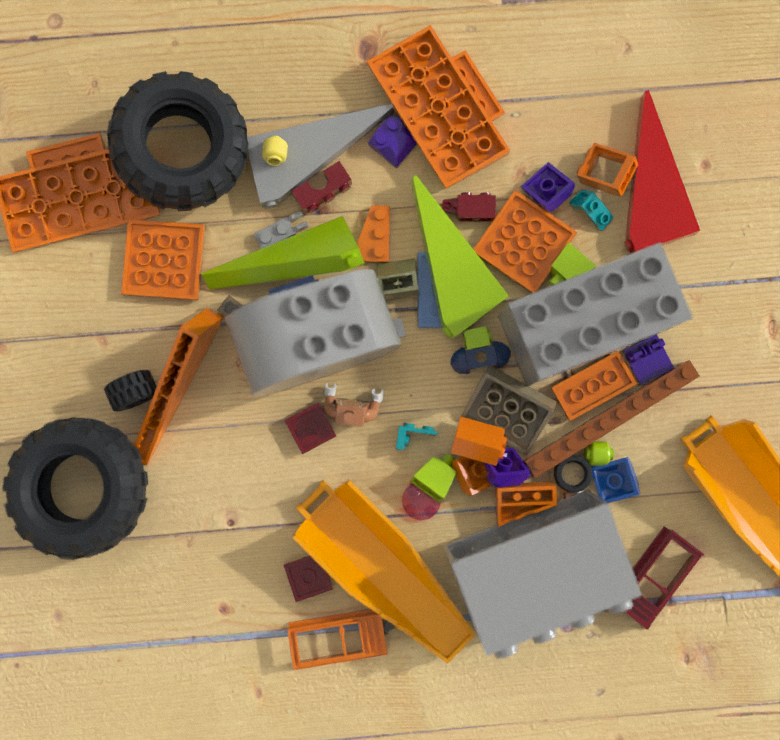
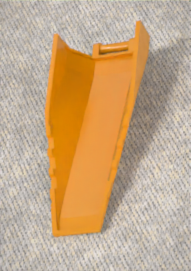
[680,415,780,577]
[293,479,476,664]

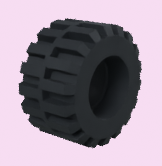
[104,370,157,412]

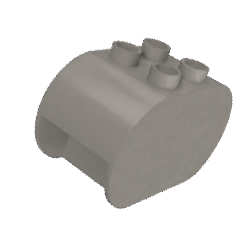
[225,269,401,397]

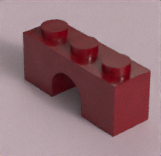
[291,161,352,214]

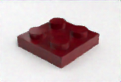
[285,402,337,454]
[284,555,333,602]

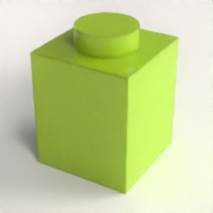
[462,326,492,350]

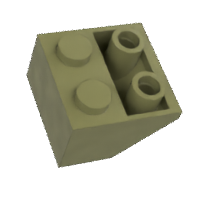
[377,258,420,301]

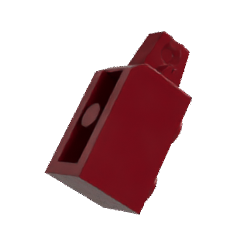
[442,192,496,222]

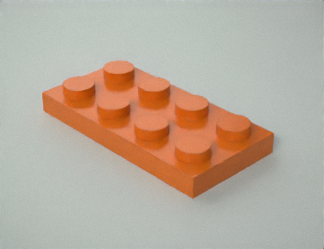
[551,351,637,421]

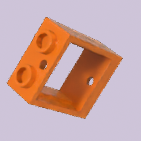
[577,143,638,197]

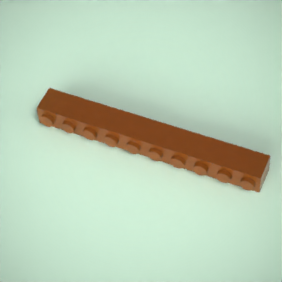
[523,360,700,478]

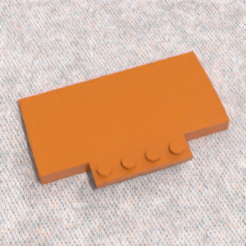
[366,25,510,189]
[0,133,160,253]

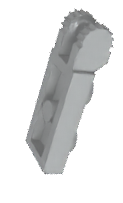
[254,211,309,249]

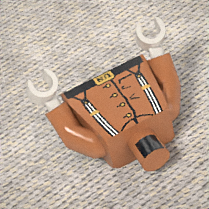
[324,383,383,426]

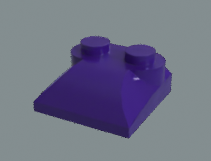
[368,115,417,168]
[521,162,575,212]
[483,448,531,487]

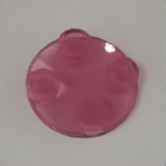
[402,484,441,520]

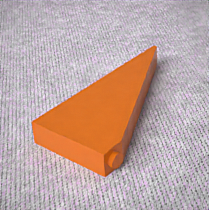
[134,308,224,466]

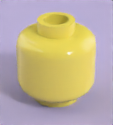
[262,136,288,166]

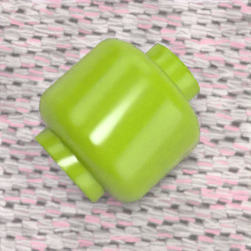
[584,441,614,466]

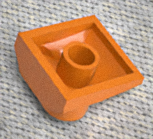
[452,456,492,496]

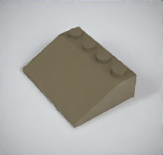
[461,365,557,455]

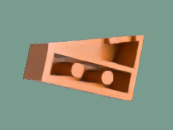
[495,481,557,527]

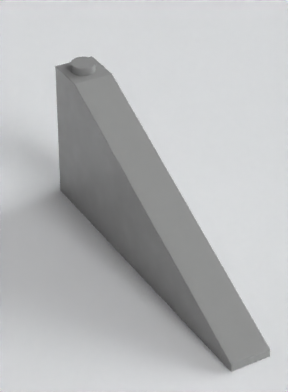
[247,103,393,209]

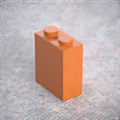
[451,416,507,466]

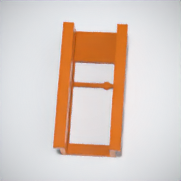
[287,609,388,670]

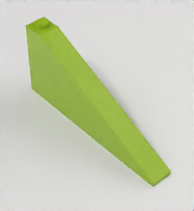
[410,175,509,339]
[202,216,364,290]

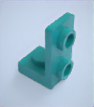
[569,189,614,231]
[396,423,438,450]

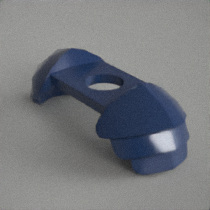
[450,341,511,374]

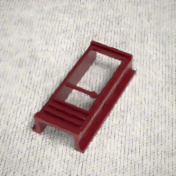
[624,526,704,630]

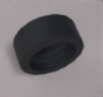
[554,456,592,492]

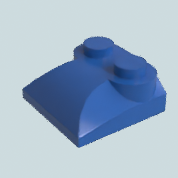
[591,457,641,503]

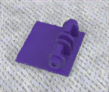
[623,334,674,385]

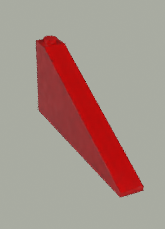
[625,90,701,254]

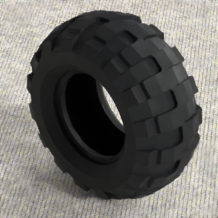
[107,71,249,211]
[2,417,149,560]

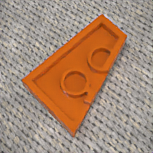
[357,205,390,263]

